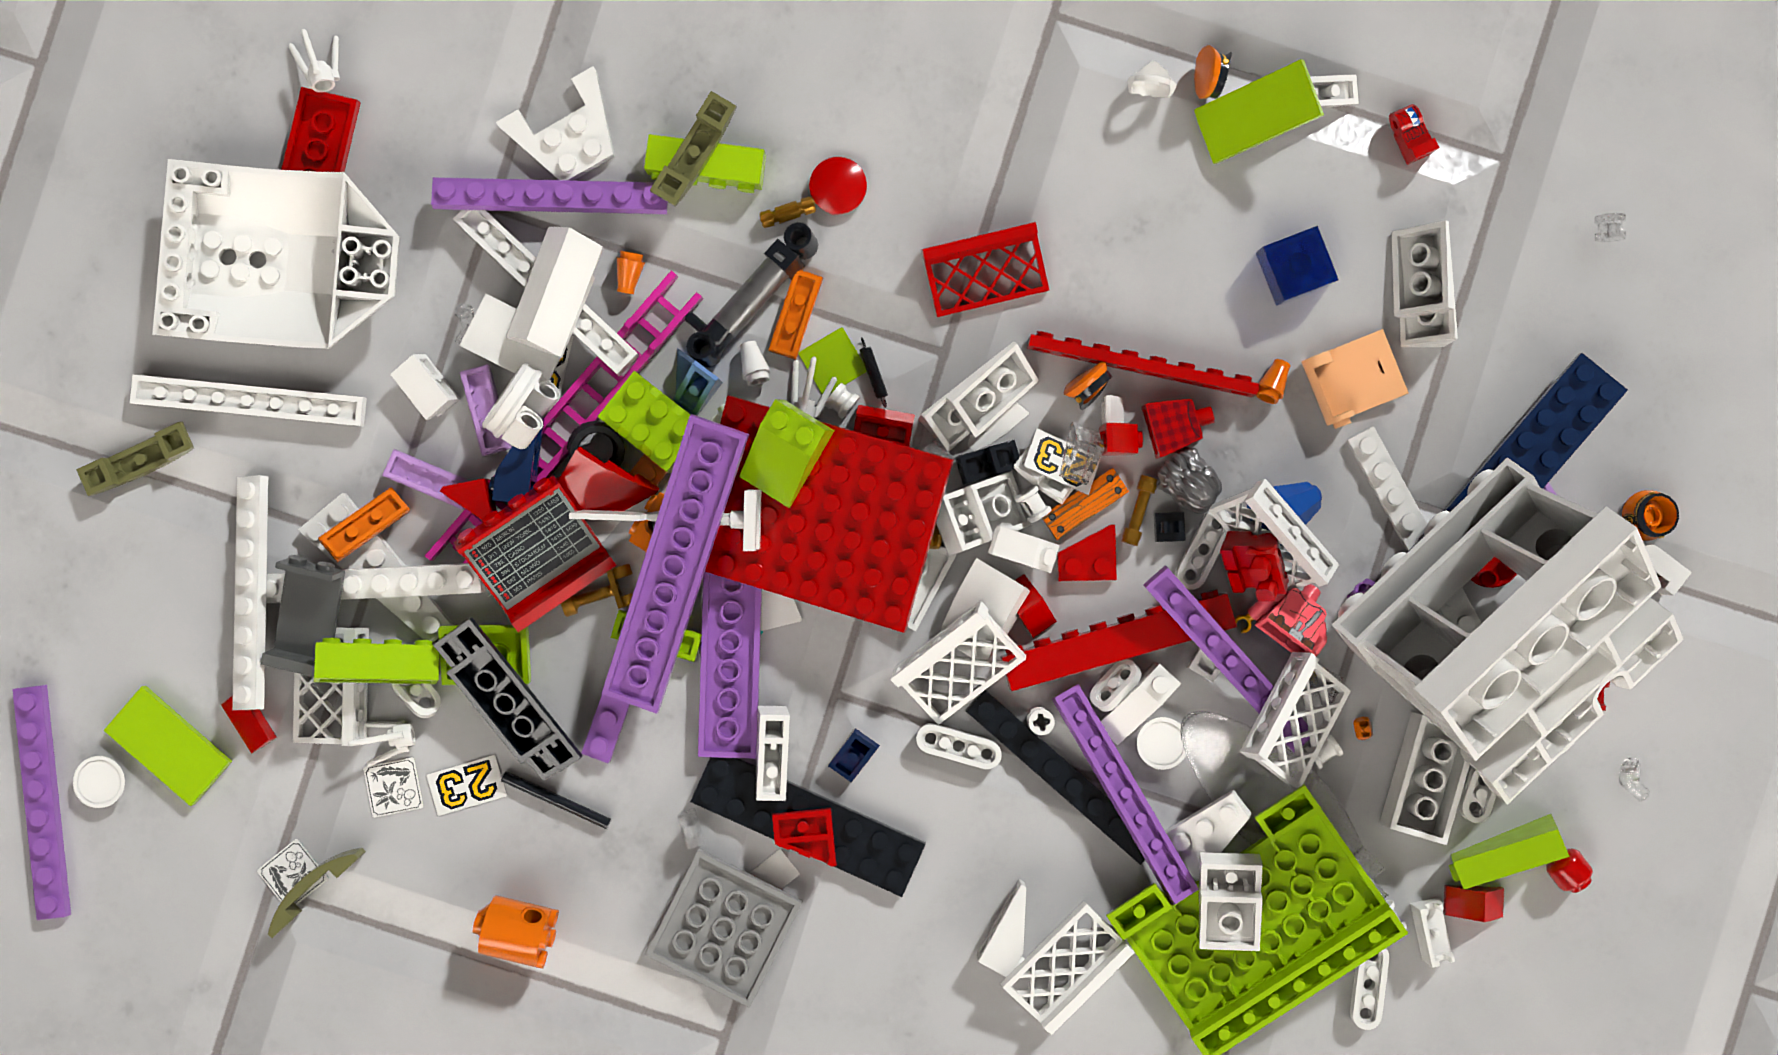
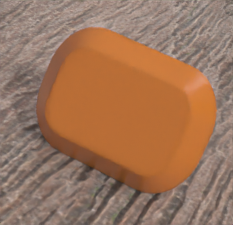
[1353,716,1373,740]

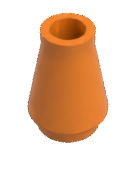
[616,250,645,294]
[1256,359,1291,404]

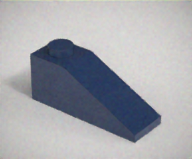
[489,417,544,502]

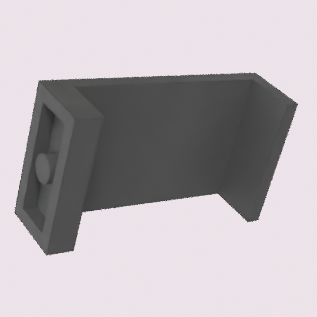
[261,555,345,677]

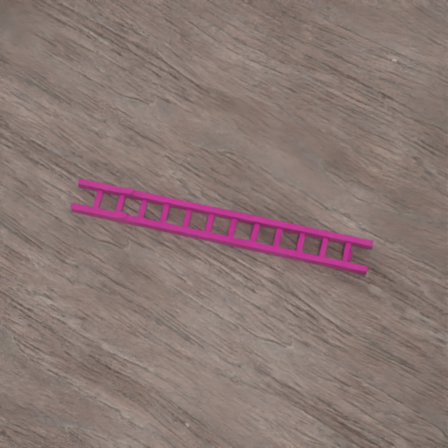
[425,270,703,563]

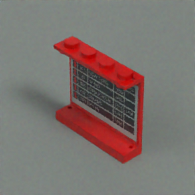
[453,475,617,633]

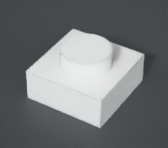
[1187,647,1221,683]

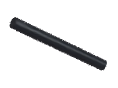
[501,771,611,829]

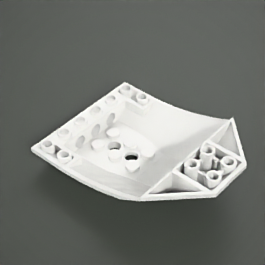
[152,159,400,349]

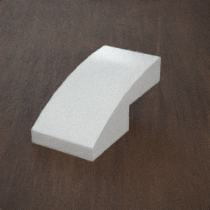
[1014,444,1073,505]

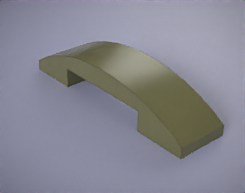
[650,91,737,207]
[76,421,194,496]
[268,848,366,938]

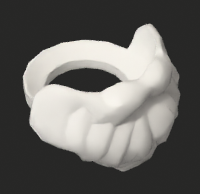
[1127,60,1177,98]

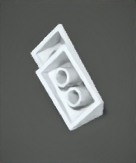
[1392,220,1458,347]
[506,227,604,358]
[918,341,1039,452]

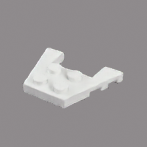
[496,66,615,181]

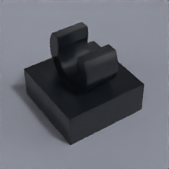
[1153,512,1186,542]

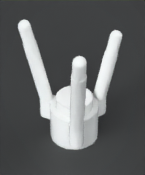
[288,29,340,92]
[791,357,837,418]
[348,720,416,766]

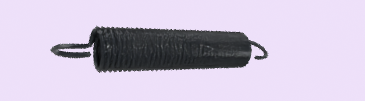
[859,337,888,408]

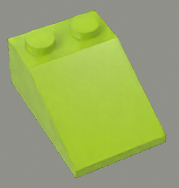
[739,399,835,508]

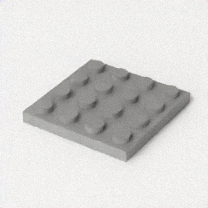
[645,849,802,1008]

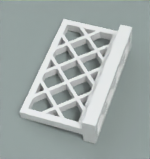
[1209,479,1339,591]
[890,601,1026,725]
[293,627,369,746]
[1240,652,1351,790]
[1000,901,1135,1035]

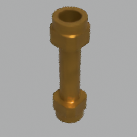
[1121,475,1158,546]

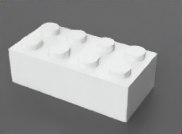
[1379,712,1470,845]

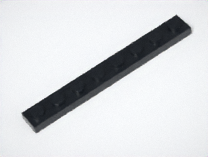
[965,690,1145,865]

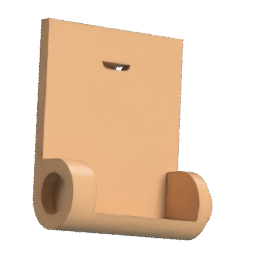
[1301,329,1409,429]

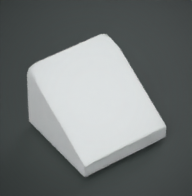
[1101,395,1124,425]

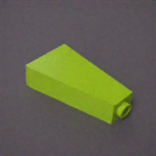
[1448,814,1570,889]

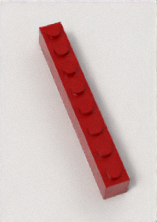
[1000,589,1237,691]

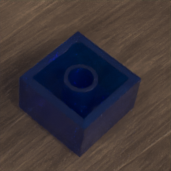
[1256,225,1339,306]

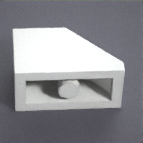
[988,525,1060,573]

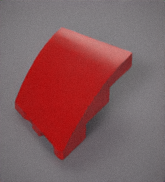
[558,447,660,511]

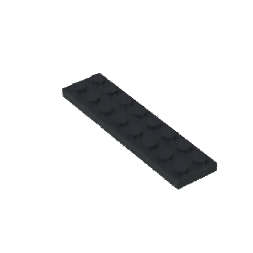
[690,749,926,897]

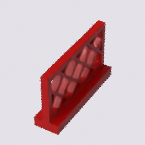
[921,222,1050,317]

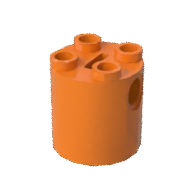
[472,895,559,969]

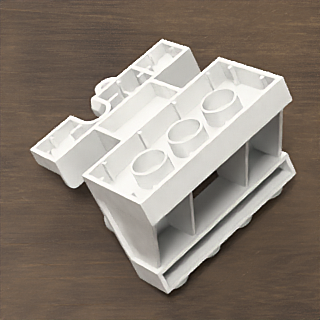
[1332,458,1684,805]

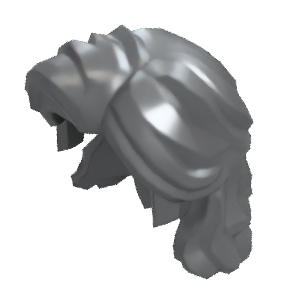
[1157,447,1222,514]

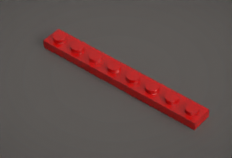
[1026,331,1260,398]

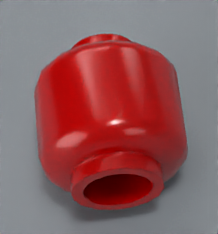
[1546,848,1593,893]

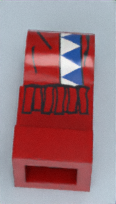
[1389,104,1440,165]

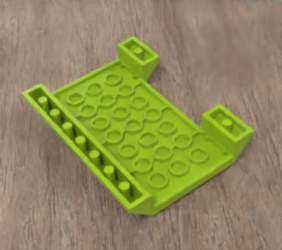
[1106,784,1409,1055]

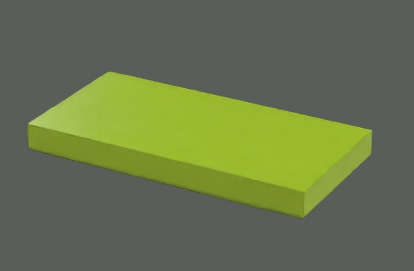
[1194,59,1324,164]
[103,686,232,806]

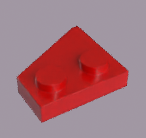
[1057,524,1117,582]
[772,808,837,867]

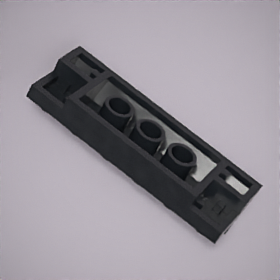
[433,617,583,781]

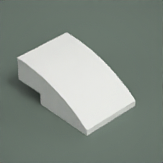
[459,294,571,381]
[936,471,1032,556]
[941,558,1030,667]
[1199,852,1262,951]

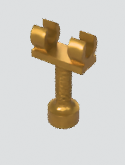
[561,564,633,617]

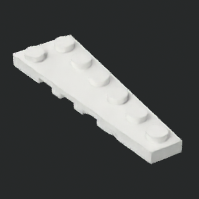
[298,493,454,645]

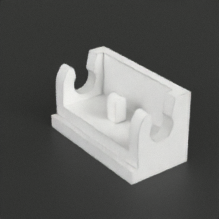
[390,354,461,420]
[1410,897,1455,968]

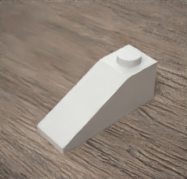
[1310,75,1359,108]
[1100,662,1181,745]
[756,706,790,801]
[977,879,1026,977]

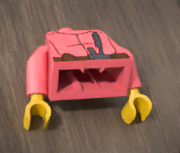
[1235,584,1327,657]

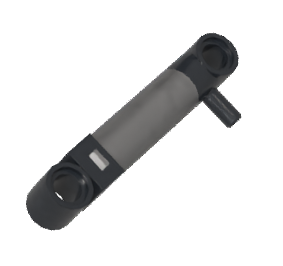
[685,222,818,367]

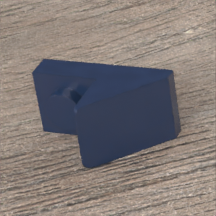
[828,728,880,783]

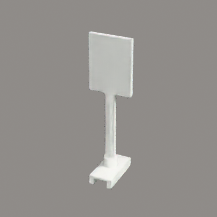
[569,489,761,551]

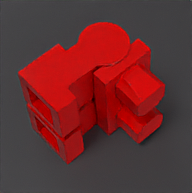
[1220,531,1289,601]

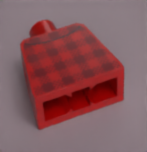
[1141,399,1215,459]

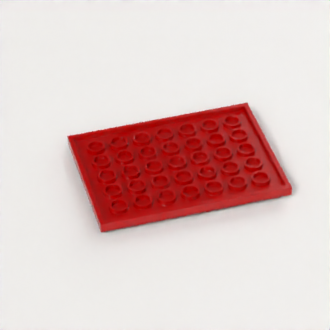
[705,395,954,633]

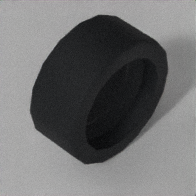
[567,421,625,467]

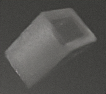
[1059,422,1105,485]

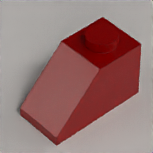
[1099,423,1143,456]

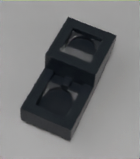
[955,440,1020,485]

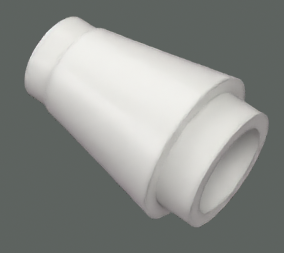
[740,341,771,386]

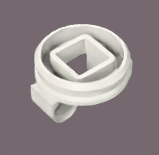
[482,363,560,449]

